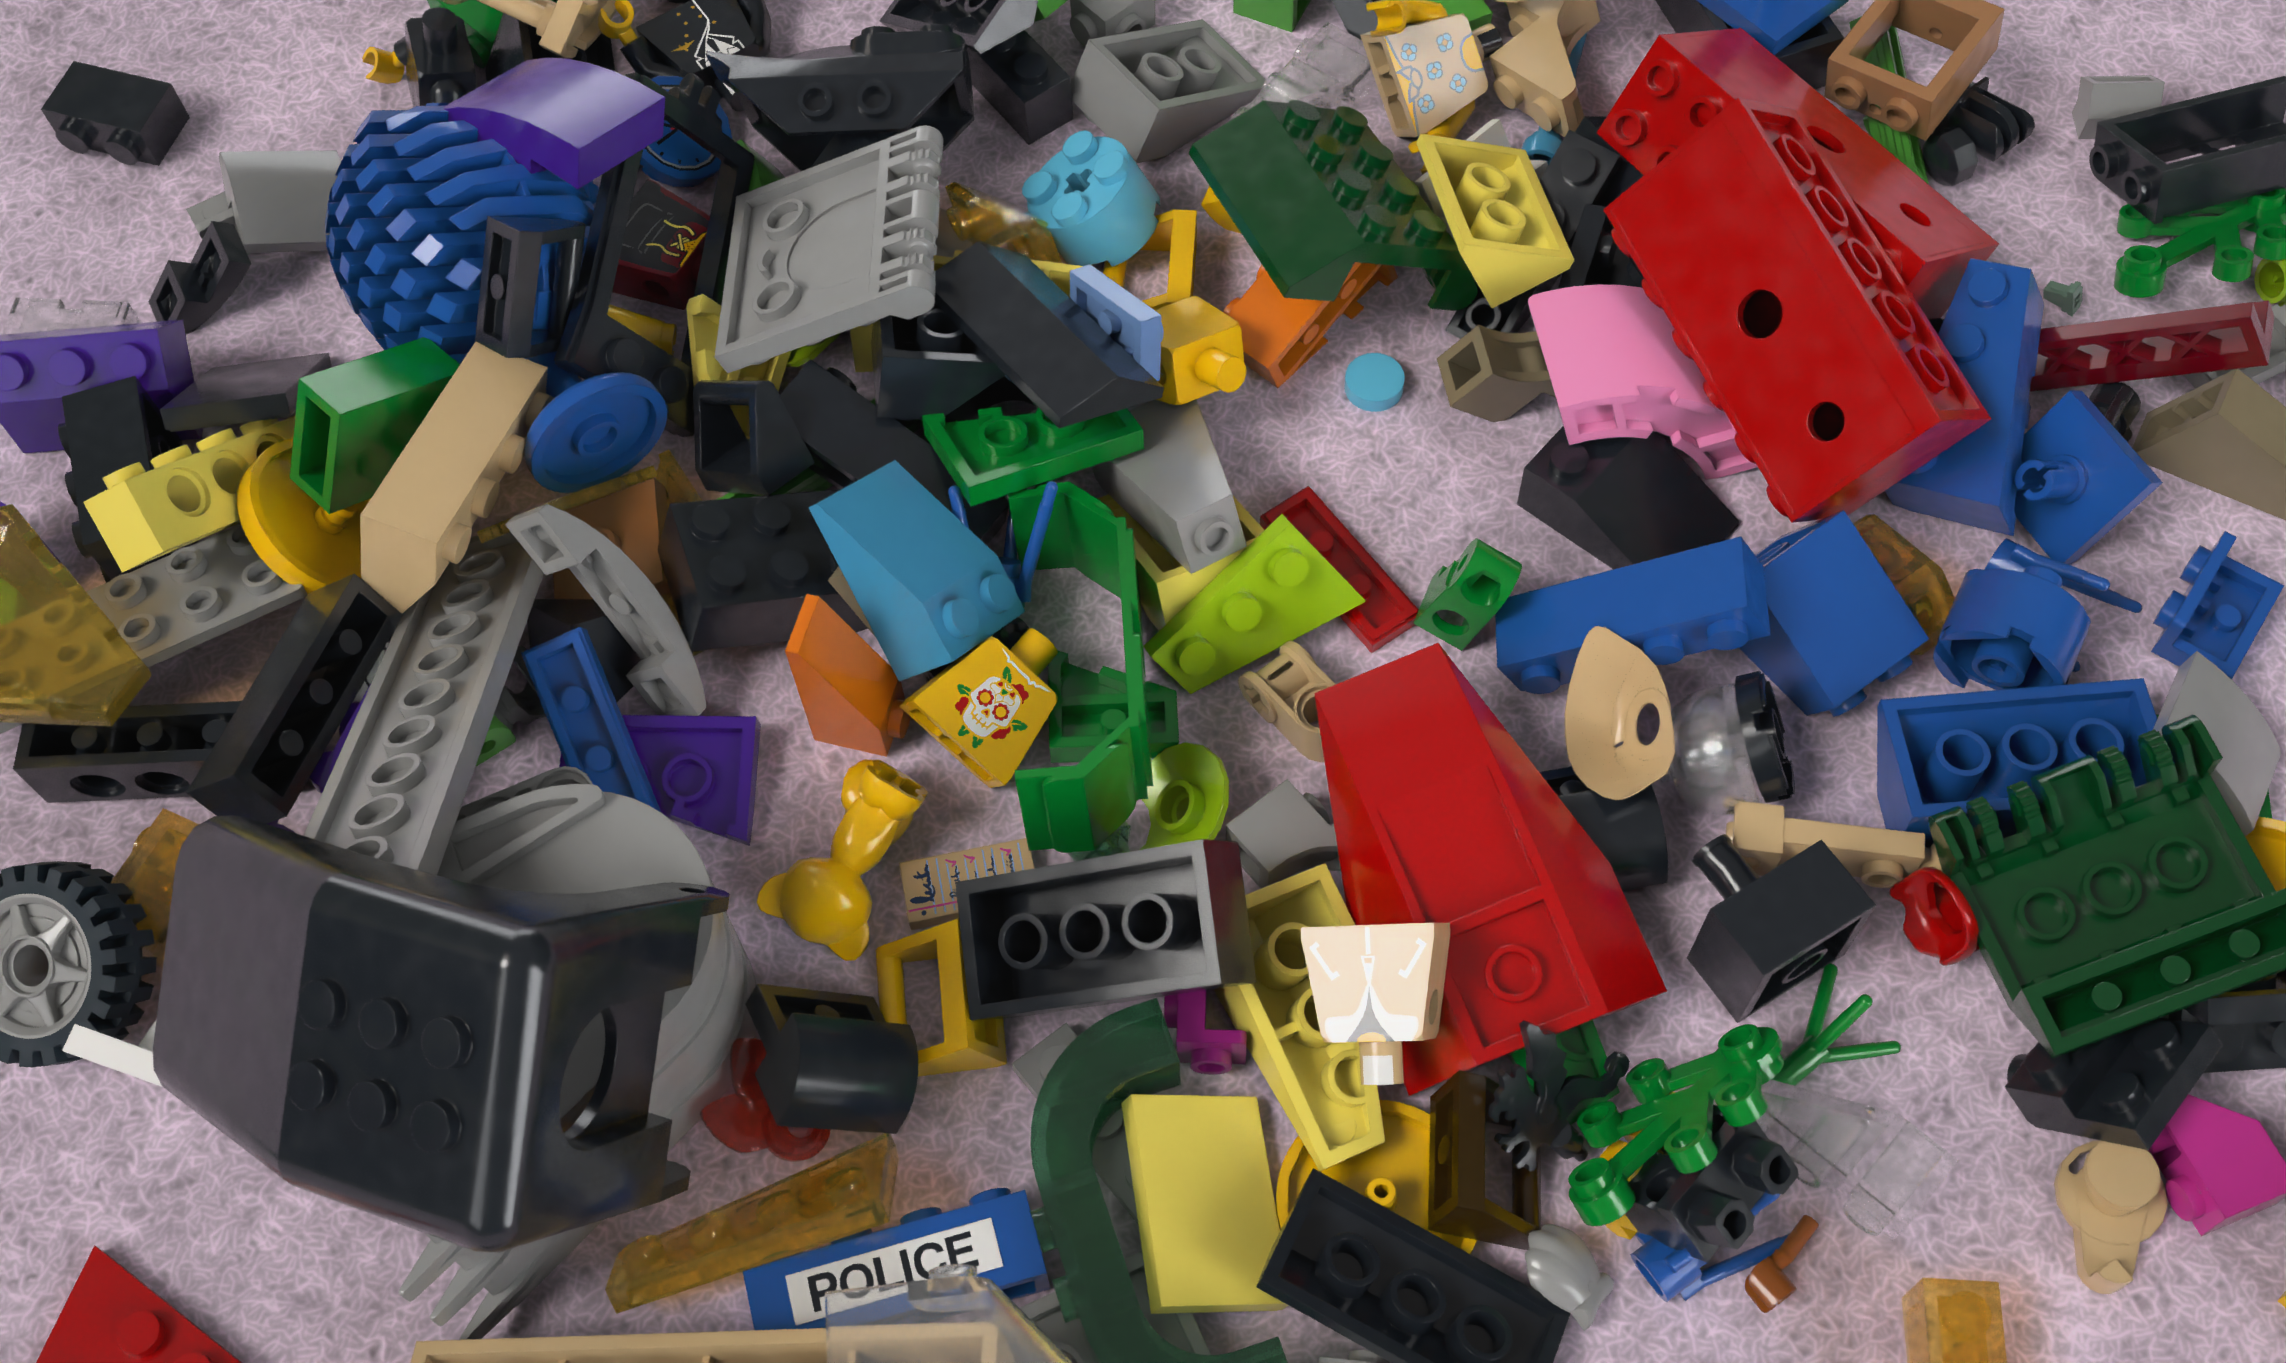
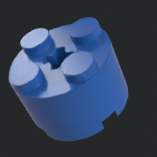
[1933,566,2091,690]

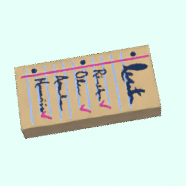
[899,838,1034,930]

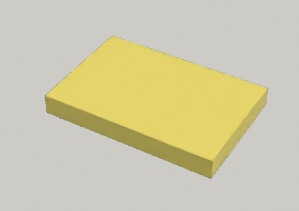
[1121,1094,1289,1314]

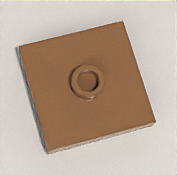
[553,478,670,599]

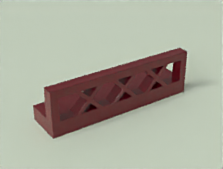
[2030,300,2274,392]

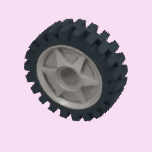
[0,861,157,1068]

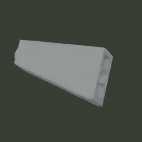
[1092,399,1247,574]

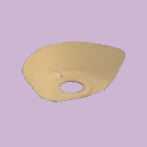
[1564,626,1675,800]

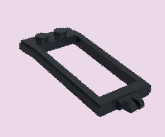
[554,72,755,437]

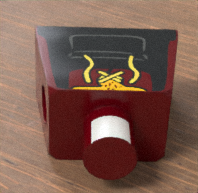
[612,179,710,310]

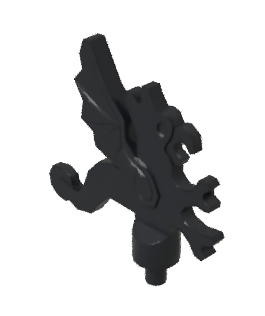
[1488,1020,1630,1171]

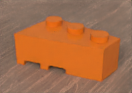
[1223,262,1398,388]

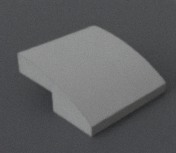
[219,150,341,253]
[2153,651,2281,836]

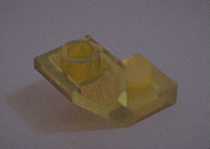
[945,182,1062,263]
[1853,514,1955,655]

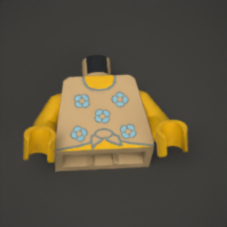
[1360,0,1503,174]

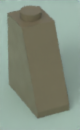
[2132,369,2286,520]

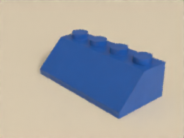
[1877,678,2157,847]

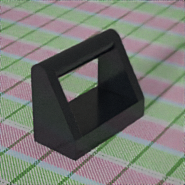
[475,216,586,358]
[693,380,815,496]

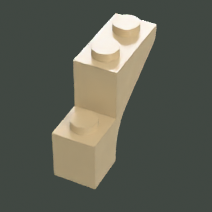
[1489,0,1601,137]

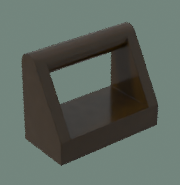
[1428,1070,1541,1250]

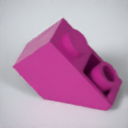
[2147,1094,2286,1236]

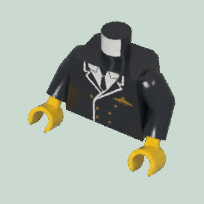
[598,0,772,111]

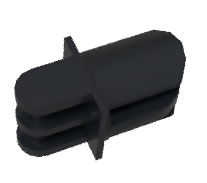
[1933,77,2035,162]

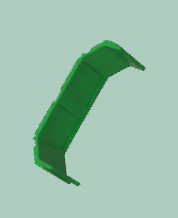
[1008,482,1153,853]

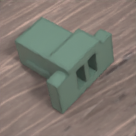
[2043,280,2083,316]

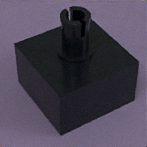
[1687,834,1876,1023]

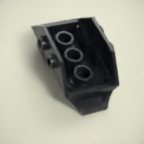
[706,24,974,171]

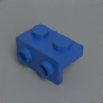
[2151,531,2284,679]

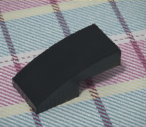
[148,221,251,334]

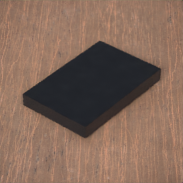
[160,353,332,432]

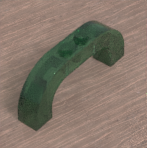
[1030,998,1288,1363]

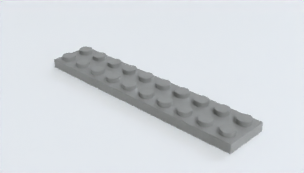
[303,528,544,875]

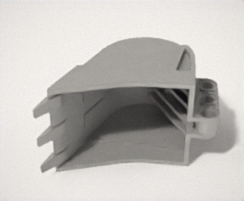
[398,766,756,1340]

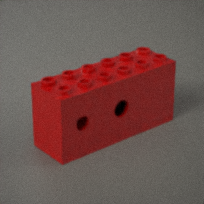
[1597,28,1999,319]
[1603,98,1991,523]

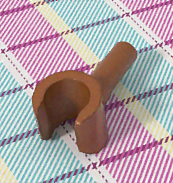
[1745,1215,1819,1313]

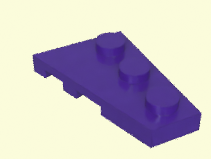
[559,715,761,846]

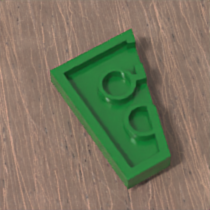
[922,407,1144,506]

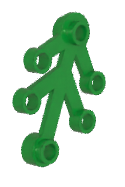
[2114,188,2286,298]
[1568,1024,1784,1226]

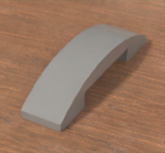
[505,504,707,716]

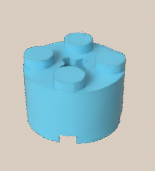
[1022,130,1160,267]

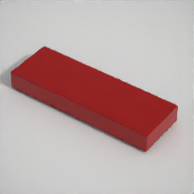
[1260,486,1419,653]

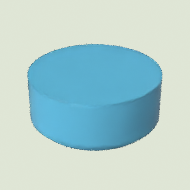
[1344,353,1405,412]

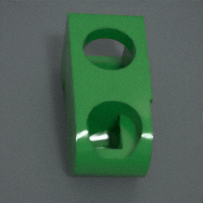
[1413,538,1522,651]

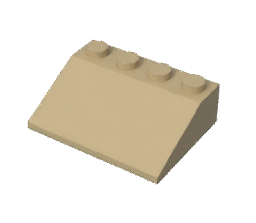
[360,342,553,614]

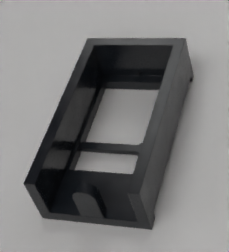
[2089,76,2286,224]

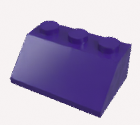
[0,320,203,453]

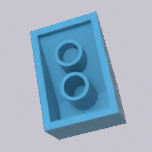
[808,460,1026,682]

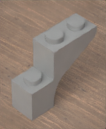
[1226,779,1341,888]

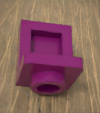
[1164,990,1247,1075]

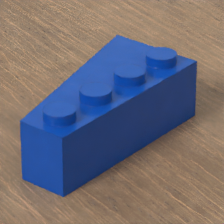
[1885,258,2044,536]

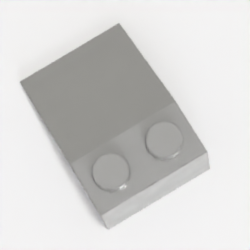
[1071,19,1272,163]

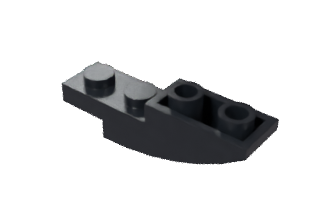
[1445,130,1623,339]

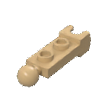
[1726,801,1945,889]

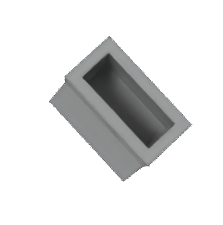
[2072,75,2165,139]

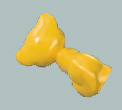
[757,759,928,961]

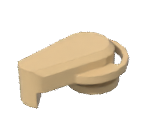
[2054,1141,2168,1294]

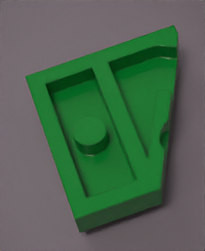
[1048,650,1179,763]

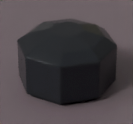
[1922,127,1978,186]

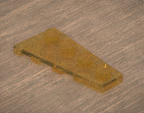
[605,1133,899,1314]

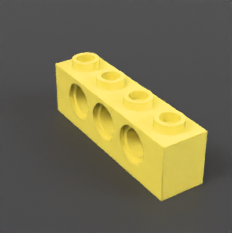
[83,416,295,573]

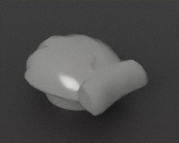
[1525,1224,1614,1331]

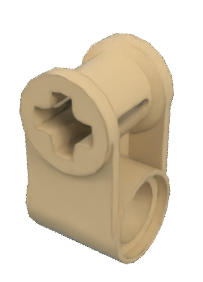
[1238,640,1336,762]

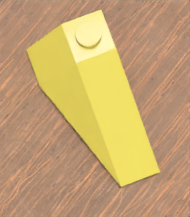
[1214,863,1385,1172]

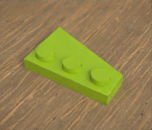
[1143,514,1366,694]

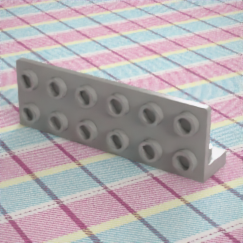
[0,522,307,734]

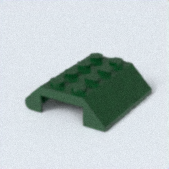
[1188,100,1478,311]
[1928,715,2286,1058]

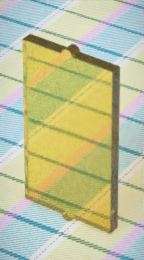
[477,465,658,543]

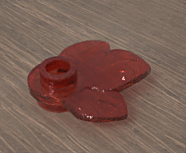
[700,1038,831,1162]

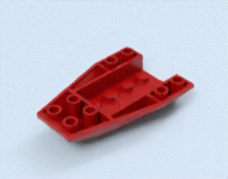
[1314,643,1667,1096]

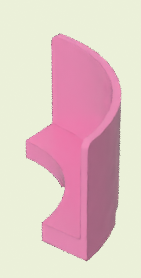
[1528,284,1758,480]

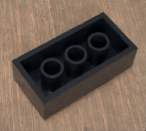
[955,839,1257,1020]

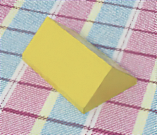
[1416,133,1574,308]

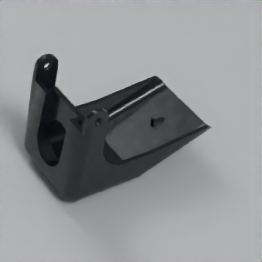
[153,815,730,1252]

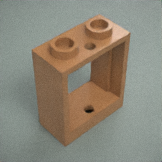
[1824,0,2005,141]

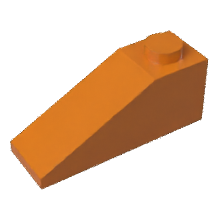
[785,594,911,757]

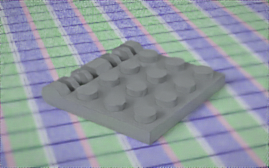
[714,125,943,374]

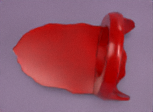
[1889,867,1979,966]

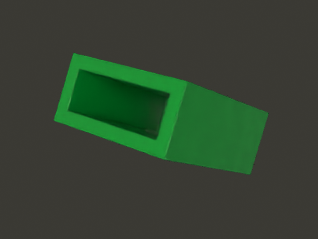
[290,337,460,514]

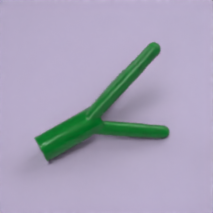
[1763,963,1901,1100]

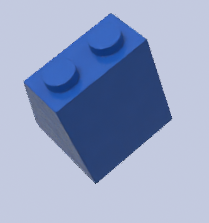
[1739,510,1929,717]

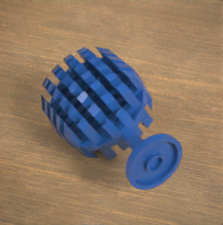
[325,103,667,493]

